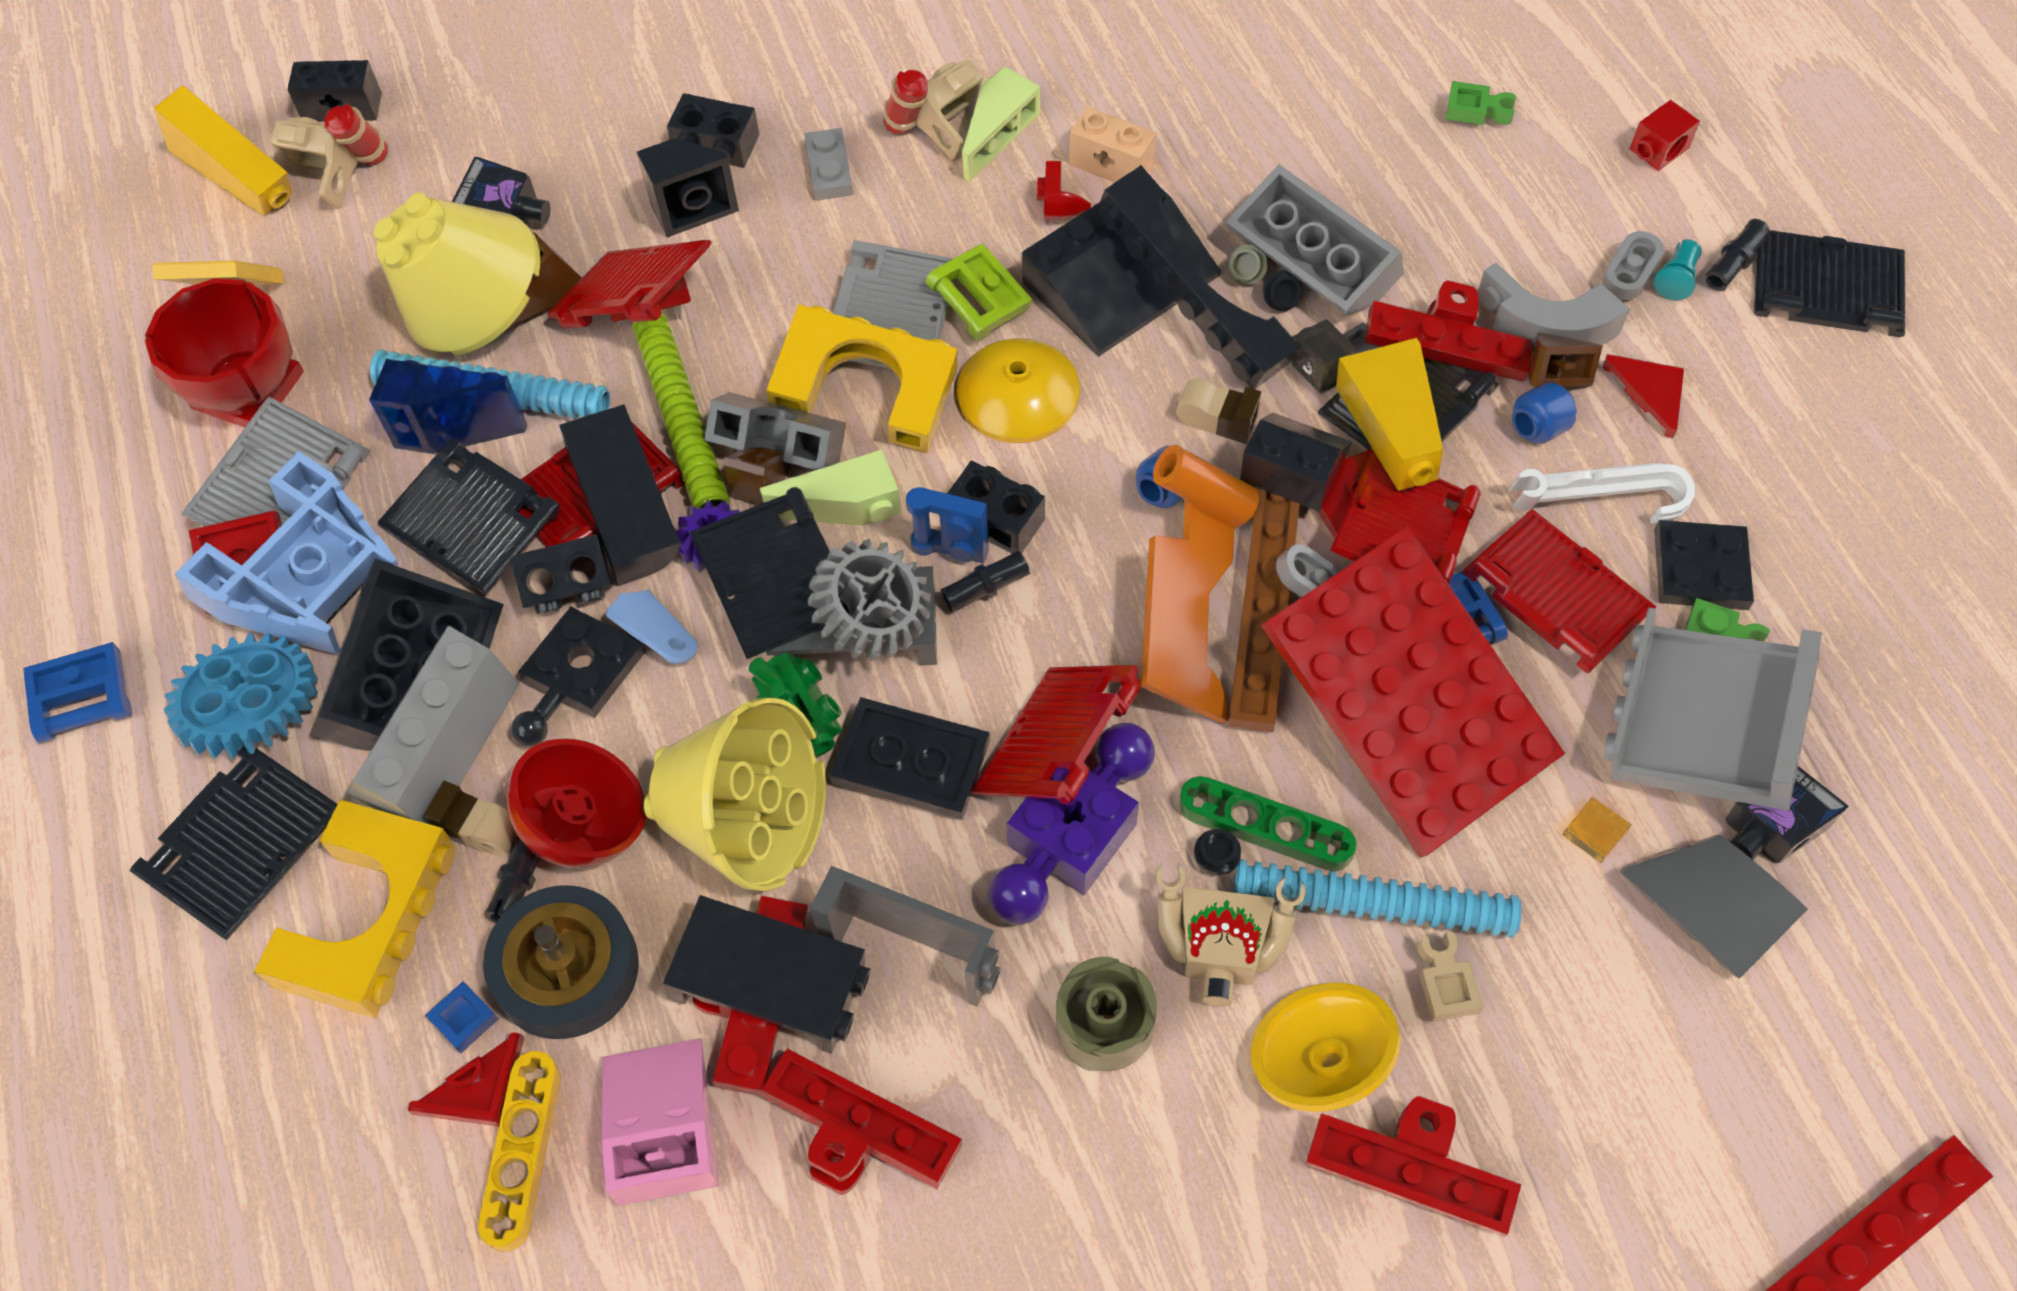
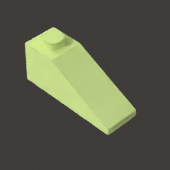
[962,66,1040,182]
[760,449,901,526]

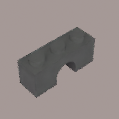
[705,392,846,470]

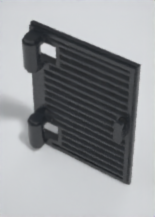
[1754,230,1905,338]
[1318,357,1499,450]
[378,437,560,595]
[690,487,849,659]
[129,746,338,941]

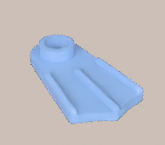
[606,590,698,664]

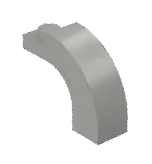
[1478,263,1630,351]

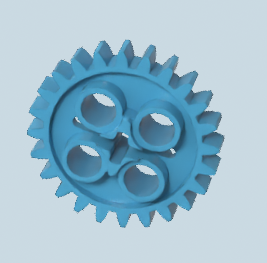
[164,633,318,758]

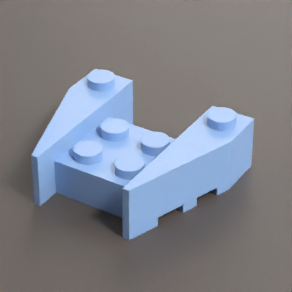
[175,451,399,655]

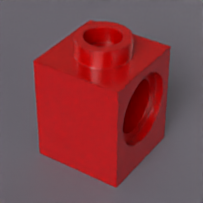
[1630,99,1700,171]

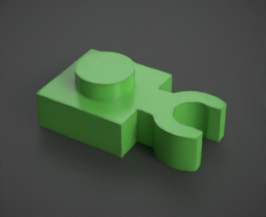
[1445,81,1516,125]
[1685,598,1770,642]

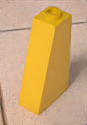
[153,85,293,216]
[1336,338,1443,491]

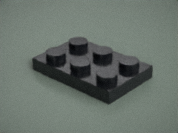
[830,697,990,820]

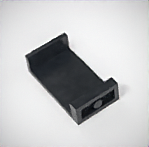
[662,895,871,1054]

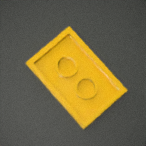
[152,260,284,284]

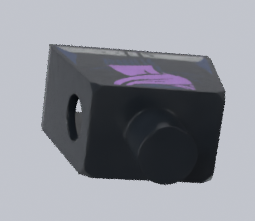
[452,156,551,225]
[1725,766,1849,863]

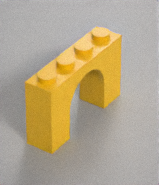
[766,304,958,453]
[254,799,455,1018]

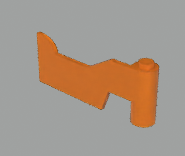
[1141,445,1259,724]

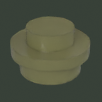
[1228,244,1268,285]

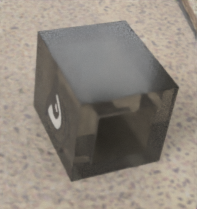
[1291,319,1357,394]

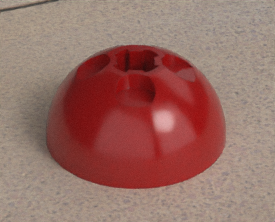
[507,738,646,868]

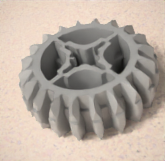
[808,538,931,661]

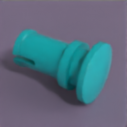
[1654,239,1702,300]

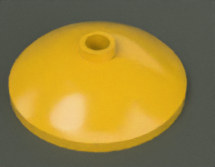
[957,338,1080,443]
[1250,982,1401,1112]

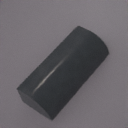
[559,404,680,586]

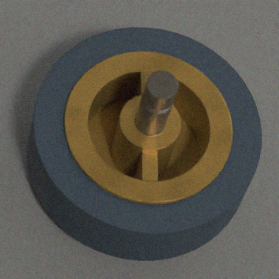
[483,885,639,1039]

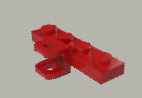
[1364,280,1532,382]
[692,895,808,1096]
[761,1048,962,1195]
[1305,1096,1522,1237]

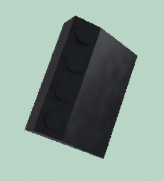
[1022,192,1221,357]
[310,559,504,751]

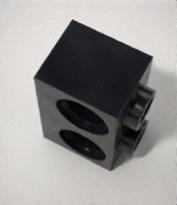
[667,93,760,168]
[947,460,1045,553]
[509,534,613,614]

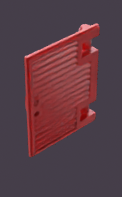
[547,240,712,329]
[518,421,685,561]
[1330,449,1481,585]
[1463,509,1657,673]
[972,665,1141,805]

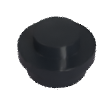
[1262,270,1303,311]
[1194,829,1241,875]

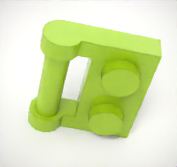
[925,243,1033,341]

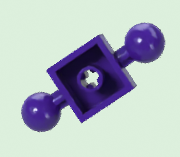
[987,723,1155,925]

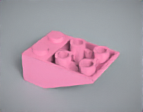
[601,1038,719,1206]

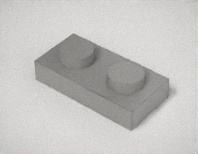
[804,128,853,201]

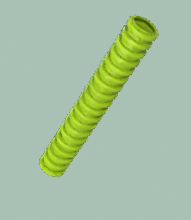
[632,312,731,509]

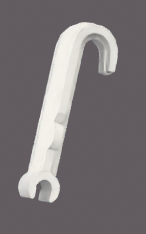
[1509,463,1695,525]

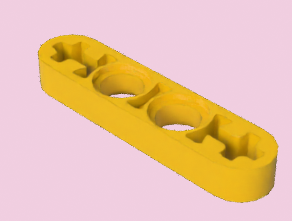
[478,1050,561,1253]

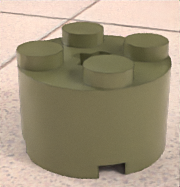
[1056,957,1157,1071]

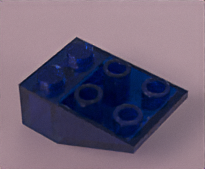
[369,359,528,454]

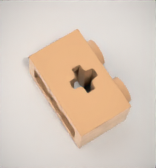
[1069,107,1157,182]

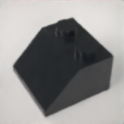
[637,138,739,238]
[1240,412,1352,511]

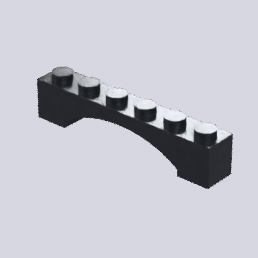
[1097,165,1300,389]

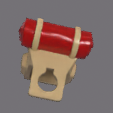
[883,59,984,161]
[270,104,388,208]

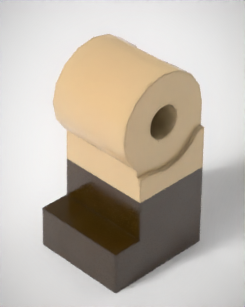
[1176,378,1262,445]
[423,780,517,857]

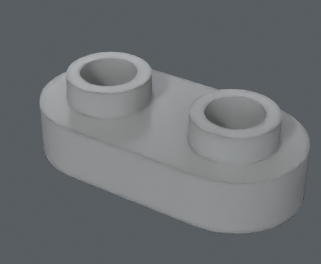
[1603,231,1664,300]
[1276,544,1341,597]

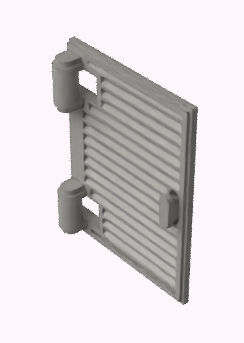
[833,240,954,368]
[182,396,370,526]

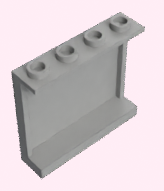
[1604,608,1822,811]

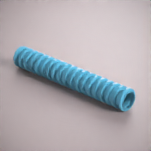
[370,349,610,419]
[1233,859,1522,938]

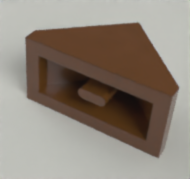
[1528,333,1603,388]
[723,447,792,505]

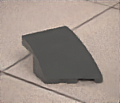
[1619,834,1808,979]

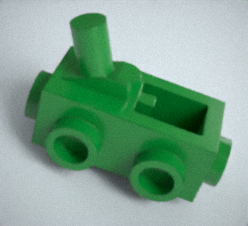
[749,652,843,757]

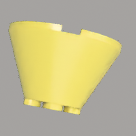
[373,192,540,356]
[644,698,826,891]

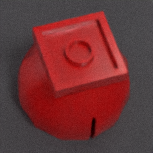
[144,278,304,428]

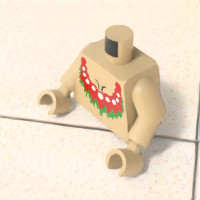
[1155,863,1306,1007]

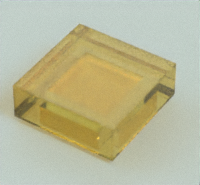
[1562,796,1632,864]

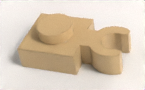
[1418,930,1483,1022]

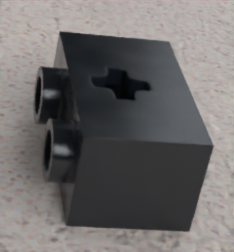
[287,60,382,122]

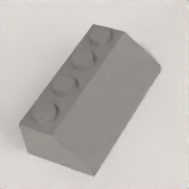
[1225,164,1404,315]
[345,626,520,824]

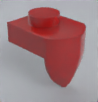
[1037,161,1091,221]

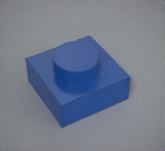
[425,981,499,1053]

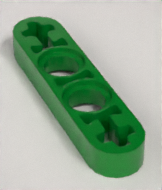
[1179,776,1357,871]

